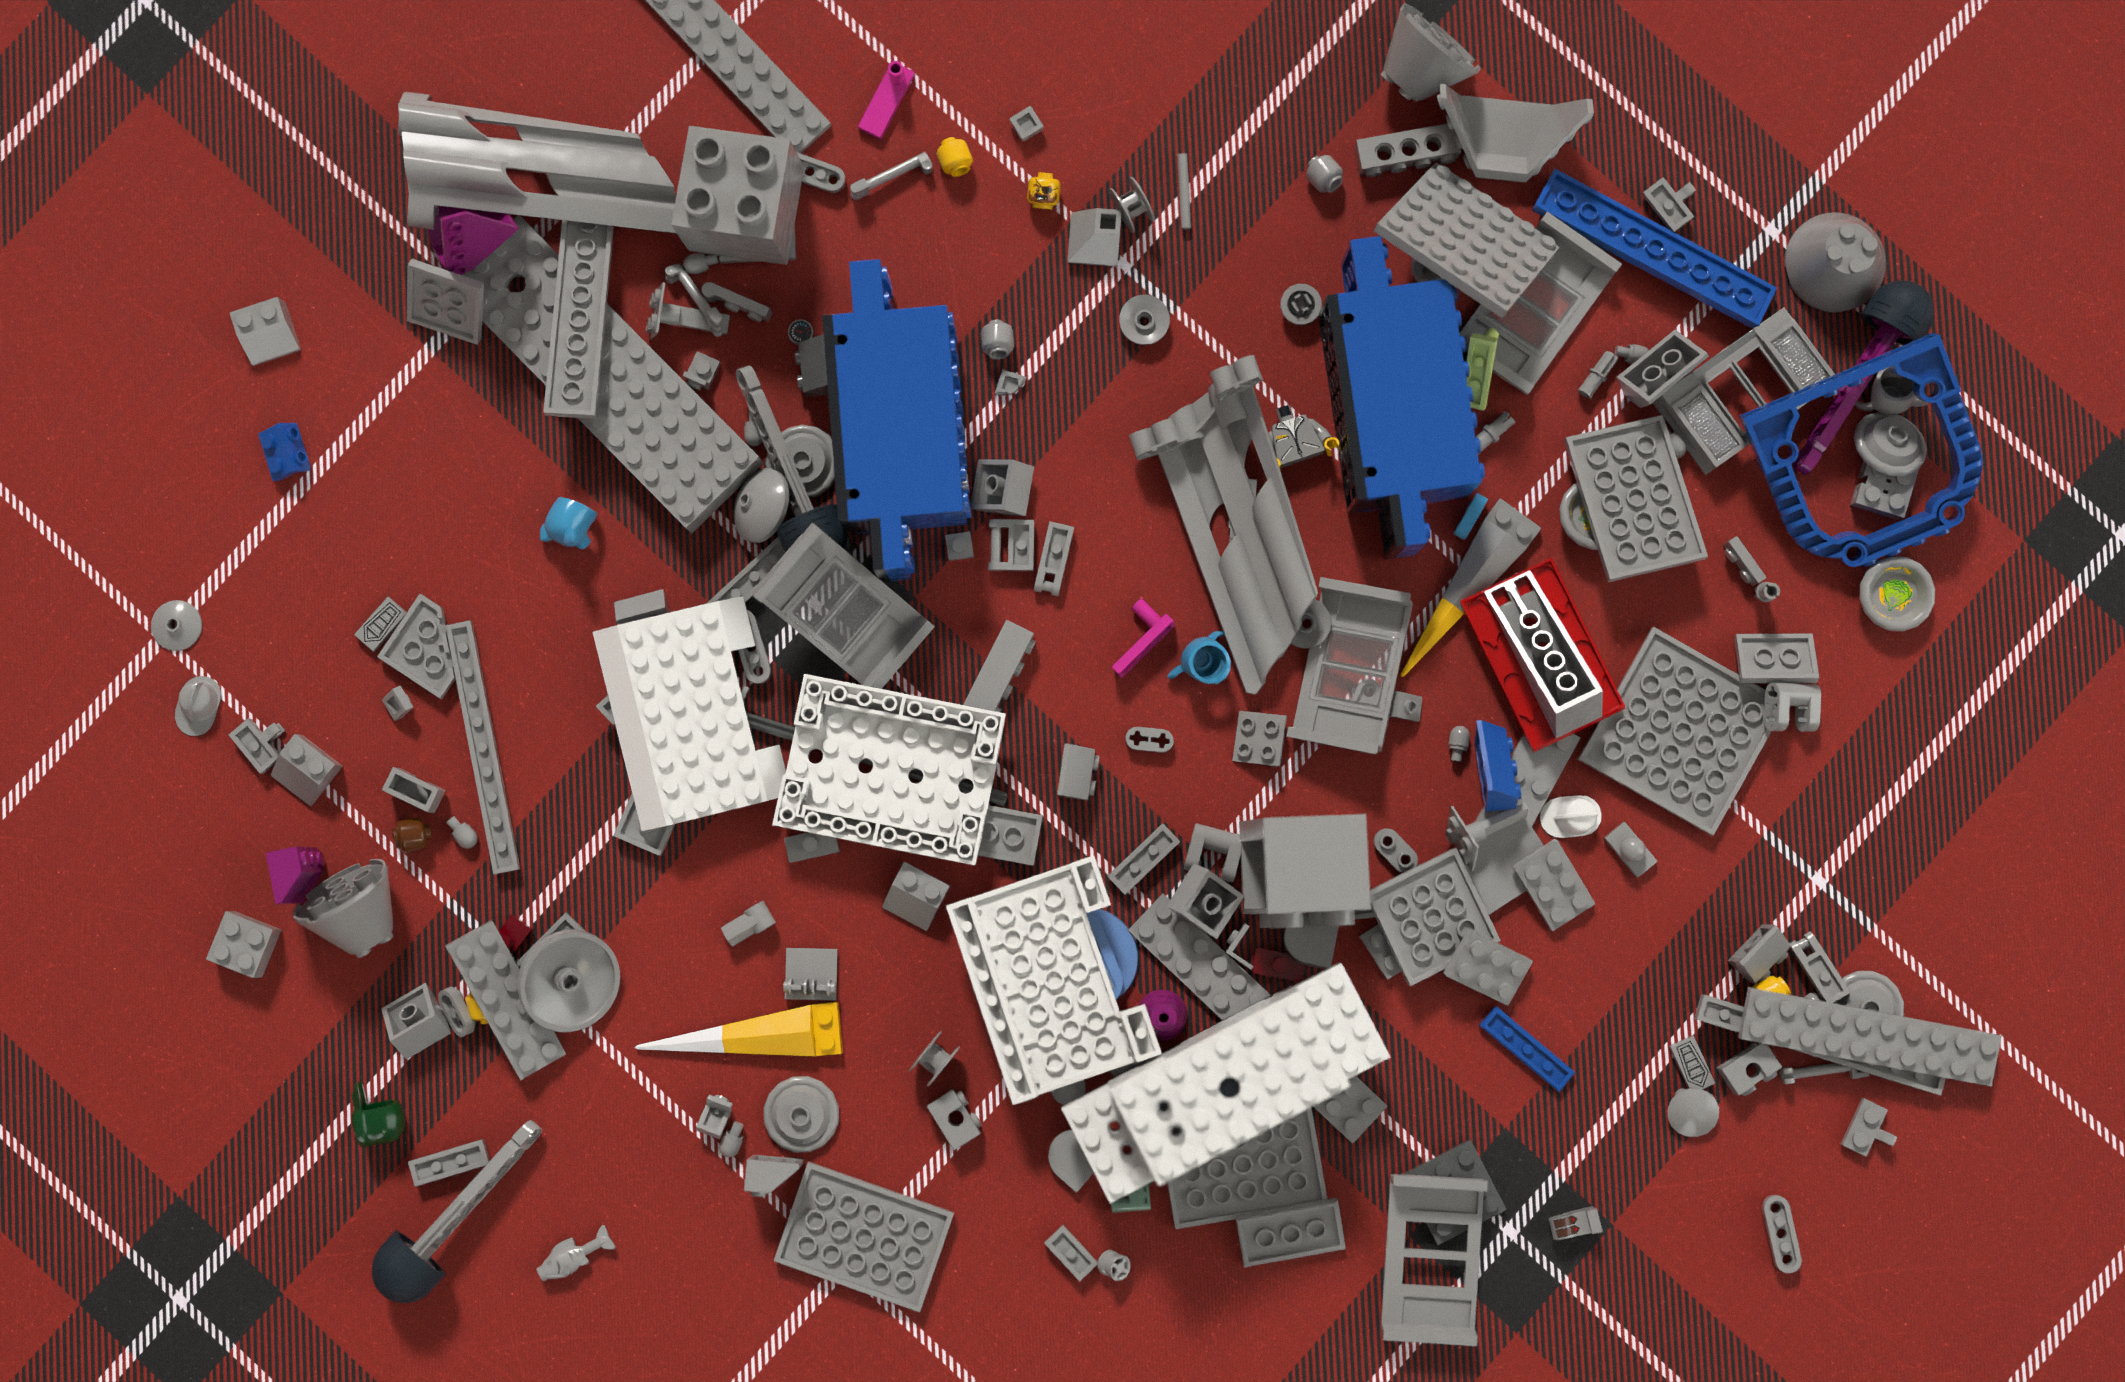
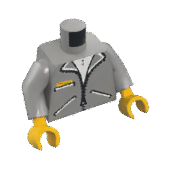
[1268,405,1341,472]

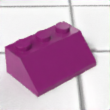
[266,846,325,904]

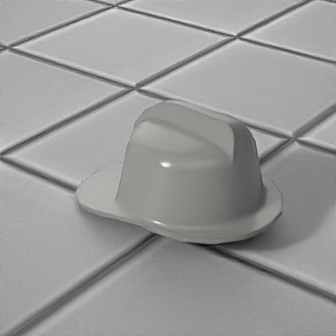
[175,676,221,736]

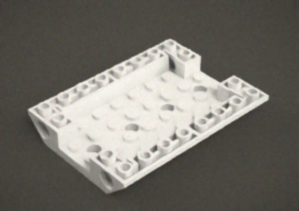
[772,674,1006,865]

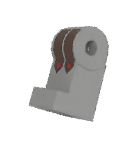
[1548,1206,1603,1240]

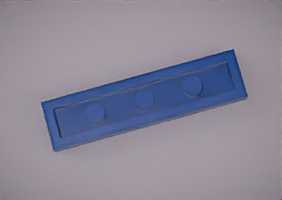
[1479,1006,1576,1092]

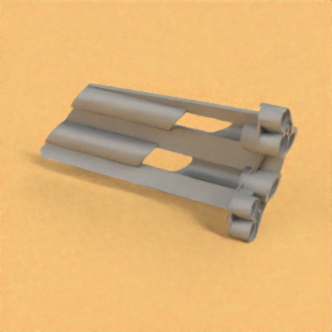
[398,92,676,233]

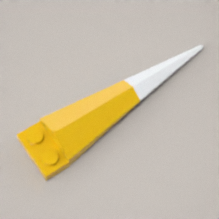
[635,1002,843,1056]

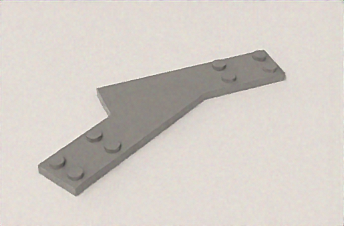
[1359,734,1580,980]

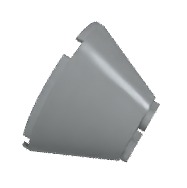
[1381,3,1481,102]
[1784,213,1886,313]
[292,859,394,958]

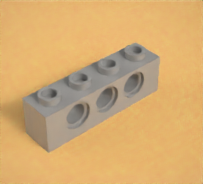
[1354,124,1461,177]

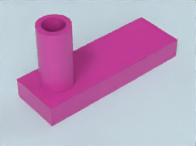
[858,61,915,140]
[1112,599,1175,679]

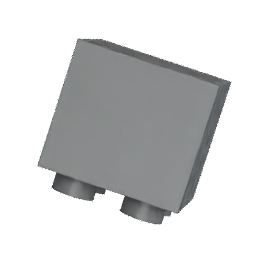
[671,126,804,265]
[1239,814,1371,928]

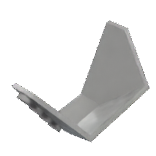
[1437,84,1594,182]

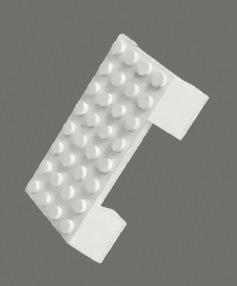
[593,596,786,831]
[946,856,1162,1105]

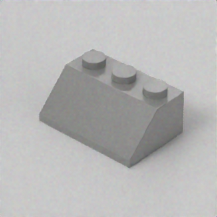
[1617,330,1709,408]

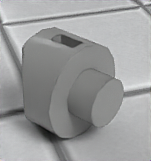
[1051,1080,1085,1105]

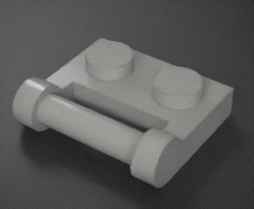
[988,519,1034,571]

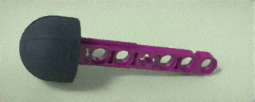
[1793,280,1935,475]

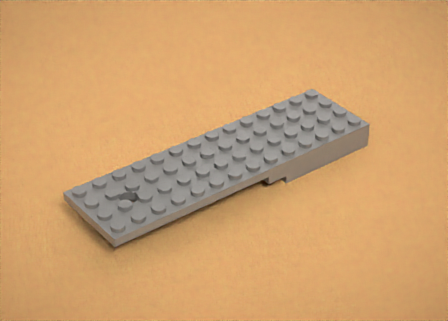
[462,215,764,534]

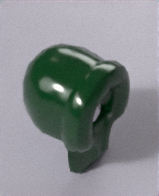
[351,1081,405,1147]

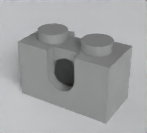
[382,767,446,813]
[1716,1042,1782,1096]
[927,1088,982,1150]

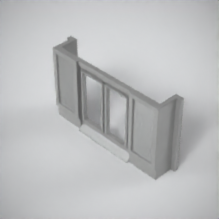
[1652,307,1835,475]
[1381,1174,1488,1346]

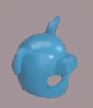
[540,497,598,549]
[1166,631,1231,684]

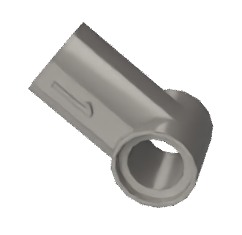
[721,901,776,947]

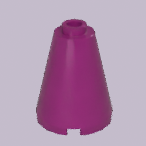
[1138,990,1188,1041]

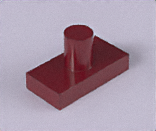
[498,914,533,957]
[1251,947,1305,982]

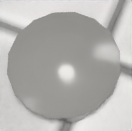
[1668,1088,1719,1137]

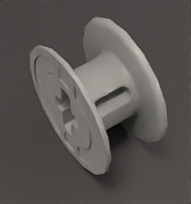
[1109,176,1155,233]
[908,1031,960,1087]

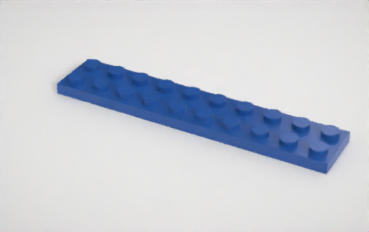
[1532,169,1777,329]

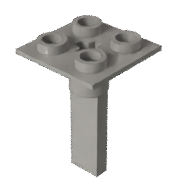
[646,283,730,341]
[1445,802,1529,872]

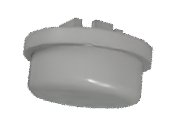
[1280,284,1322,325]

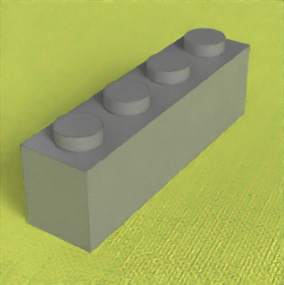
[963,619,1036,712]

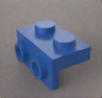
[258,423,311,481]

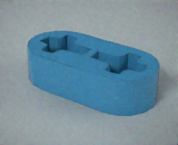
[1453,493,1488,540]

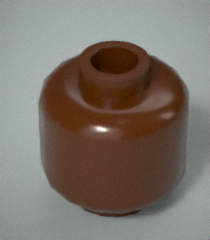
[392,817,432,853]

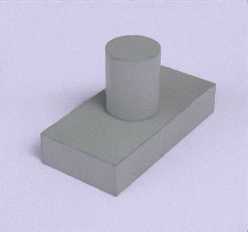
[784,832,840,863]

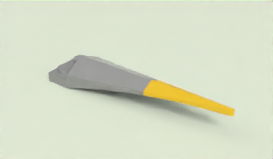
[1401,498,1541,677]

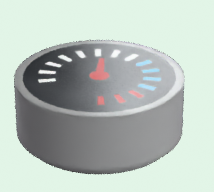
[788,319,814,346]

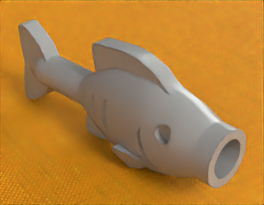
[536,1225,616,1282]

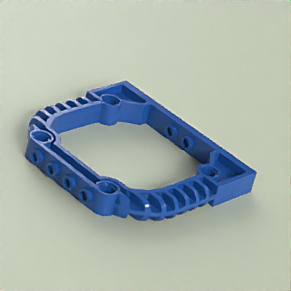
[1739,333,1983,567]

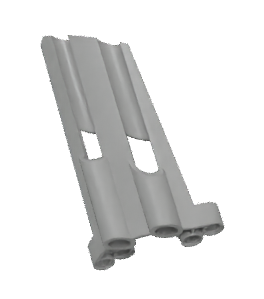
[1128,355,1318,695]

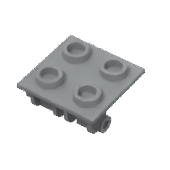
[1232,711,1287,767]
[783,948,838,1000]

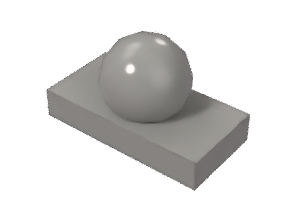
[1604,822,1658,878]

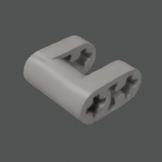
[1764,683,1821,732]
[1183,823,1241,883]

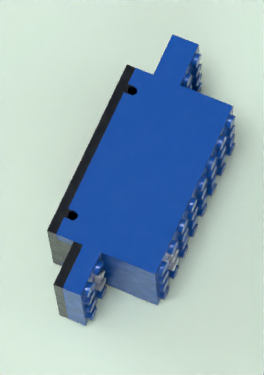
[1318,236,1485,560]
[822,259,972,582]

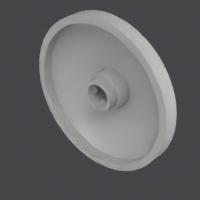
[517,930,620,1032]

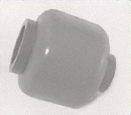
[1306,155,1343,193]
[981,319,1014,359]

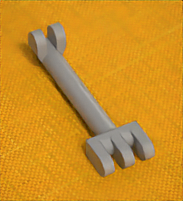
[850,152,932,200]
[665,264,723,337]
[1779,1063,1869,1084]

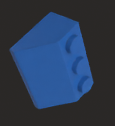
[1474,720,1521,812]

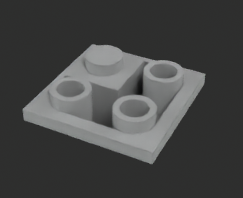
[1067,208,1122,267]

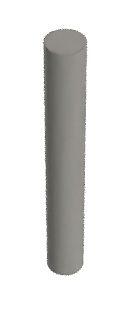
[1177,153,1191,230]

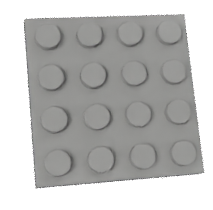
[1370,848,1501,986]

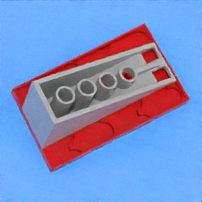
[1460,557,1625,753]

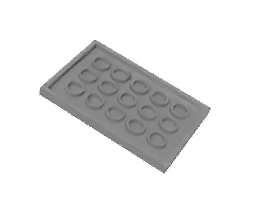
[1564,415,1708,582]
[774,1162,954,1312]

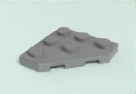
[377,594,456,699]

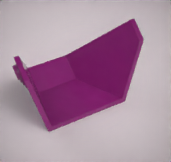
[427,206,519,275]

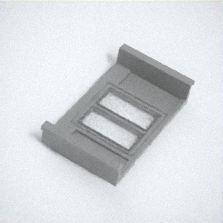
[1459,212,1622,395]
[752,523,935,689]
[1287,577,1413,755]

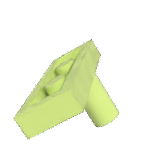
[1466,328,1499,411]

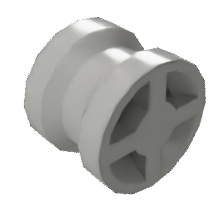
[1098,1250,1130,1281]

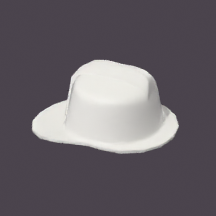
[1540,795,1601,838]

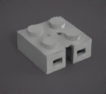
[1850,460,1918,520]

